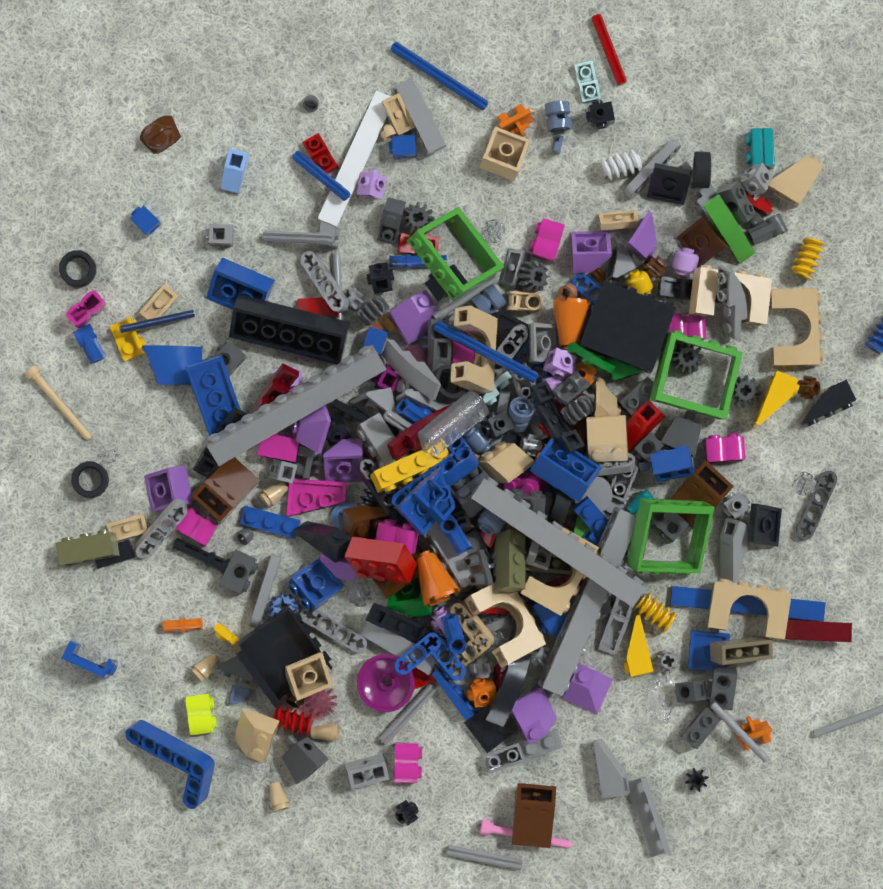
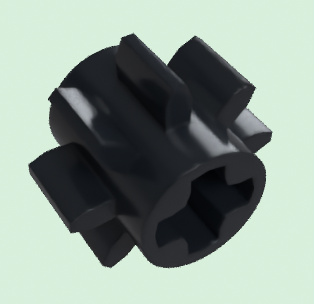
[684,768,709,792]
[395,800,419,826]

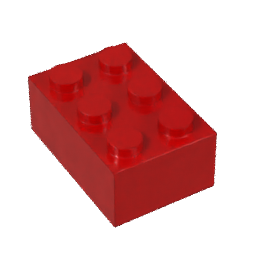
[344,537,417,584]

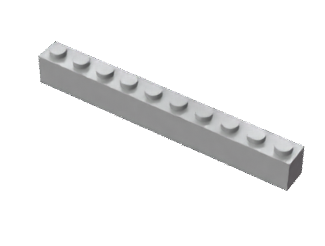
[205,345,387,466]
[357,413,473,591]
[470,477,646,608]
[537,507,636,696]

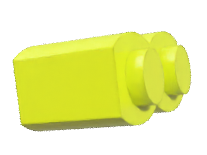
[185,693,217,735]

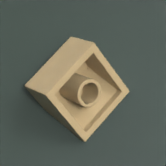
[479,127,530,181]
[592,381,621,417]
[587,415,628,462]
[478,441,534,483]
[285,652,333,701]
[234,708,279,763]

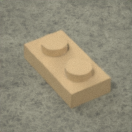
[381,93,415,136]
[599,210,639,231]
[139,284,179,320]
[106,514,148,542]

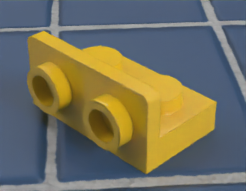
[109,316,146,362]

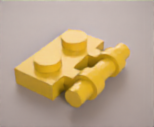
[213,623,240,645]

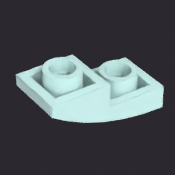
[573,60,601,102]
[482,371,512,406]

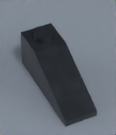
[294,521,352,563]

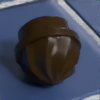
[286,691,305,708]

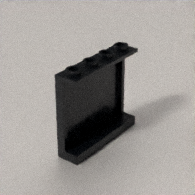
[580,279,676,374]
[231,606,333,709]

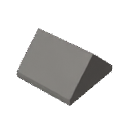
[528,323,558,364]
[348,388,397,421]

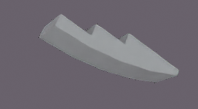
[395,78,446,155]
[382,340,441,400]
[598,574,643,655]
[360,622,437,675]

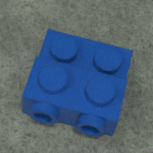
[289,558,345,612]

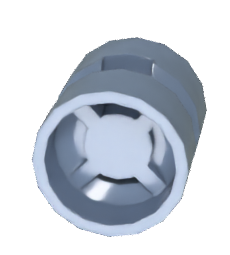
[545,101,572,132]
[470,284,506,315]
[508,397,535,433]

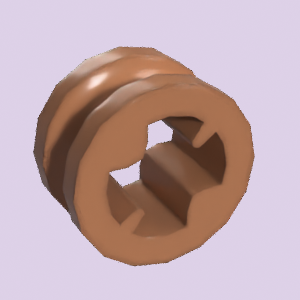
[558,284,577,301]

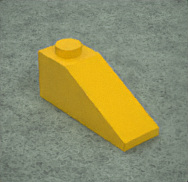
[623,615,654,677]

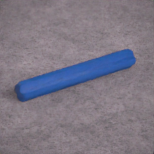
[292,151,351,201]

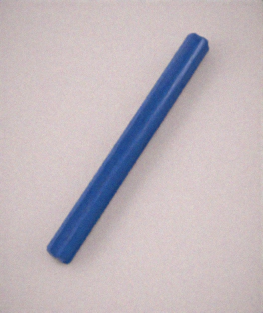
[391,42,488,110]
[434,321,538,383]

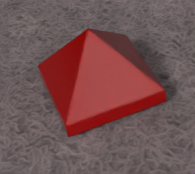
[478,531,496,547]

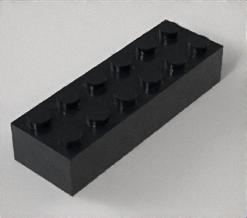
[229,294,350,364]

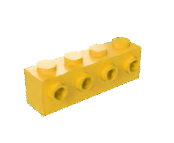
[370,441,450,493]

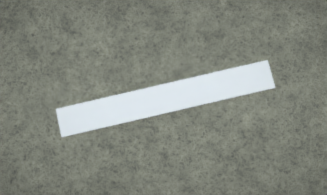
[318,91,390,226]

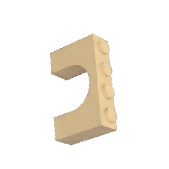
[689,265,772,326]
[769,288,823,367]
[451,306,498,394]
[518,527,599,616]
[706,578,792,640]
[464,582,546,668]

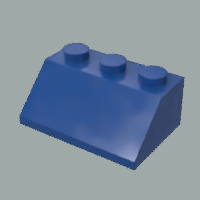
[206,257,275,310]
[530,438,602,502]

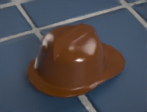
[140,115,181,154]

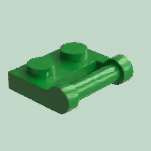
[567,342,615,373]

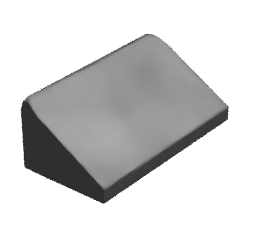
[499,248,531,291]

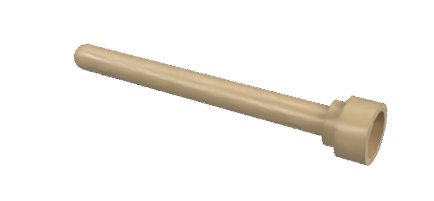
[24,365,91,440]

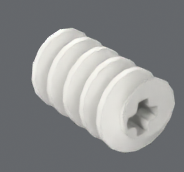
[600,150,642,180]

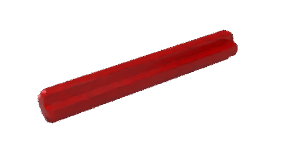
[592,14,627,86]

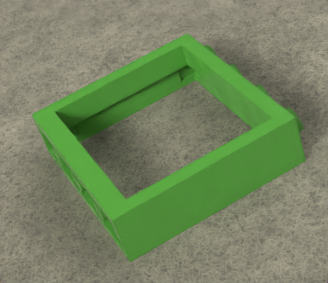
[407,207,504,302]
[649,330,743,420]
[626,498,714,575]

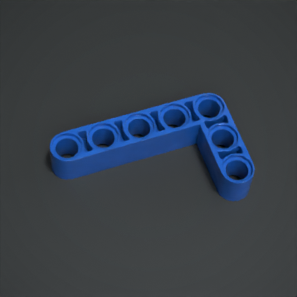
[391,426,479,516]
[125,720,215,809]

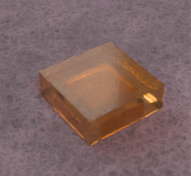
[378,314,396,335]

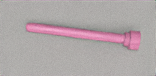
[479,819,572,848]

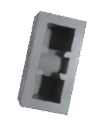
[344,754,389,789]

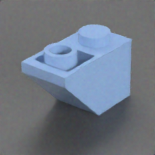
[221,149,249,194]

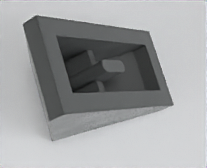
[605,243,636,282]

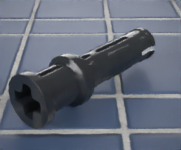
[172,538,230,575]

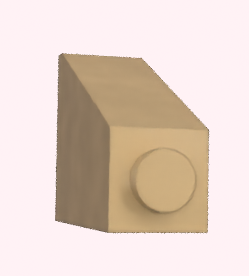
[768,156,823,207]

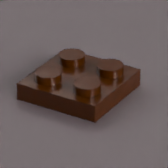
[677,215,728,268]

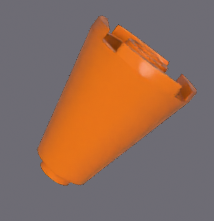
[553,298,591,351]
[416,550,460,607]

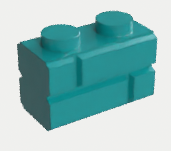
[746,128,775,169]

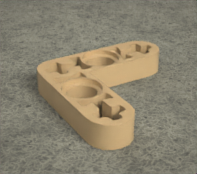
[448,600,494,671]

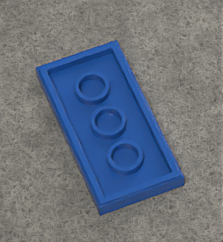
[185,355,241,436]

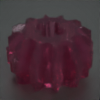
[305,688,338,717]

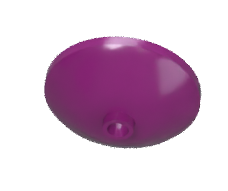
[357,654,415,712]

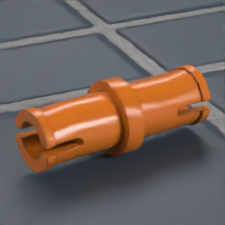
[163,617,203,633]

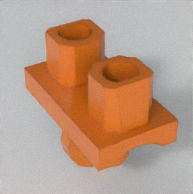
[498,104,534,137]
[734,716,773,750]

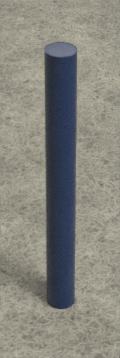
[119,310,195,333]

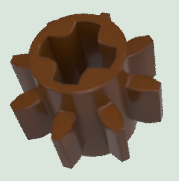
[642,256,666,279]
[797,376,820,400]

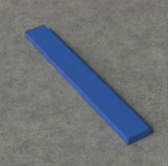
[670,586,826,622]

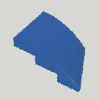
[142,345,202,386]
[396,467,455,535]

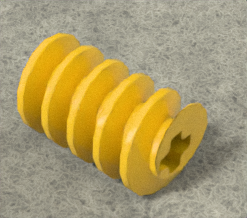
[791,237,827,281]
[633,593,676,634]

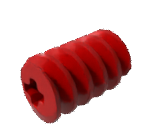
[273,705,313,738]

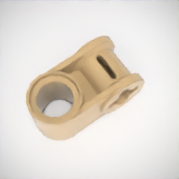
[506,291,543,313]

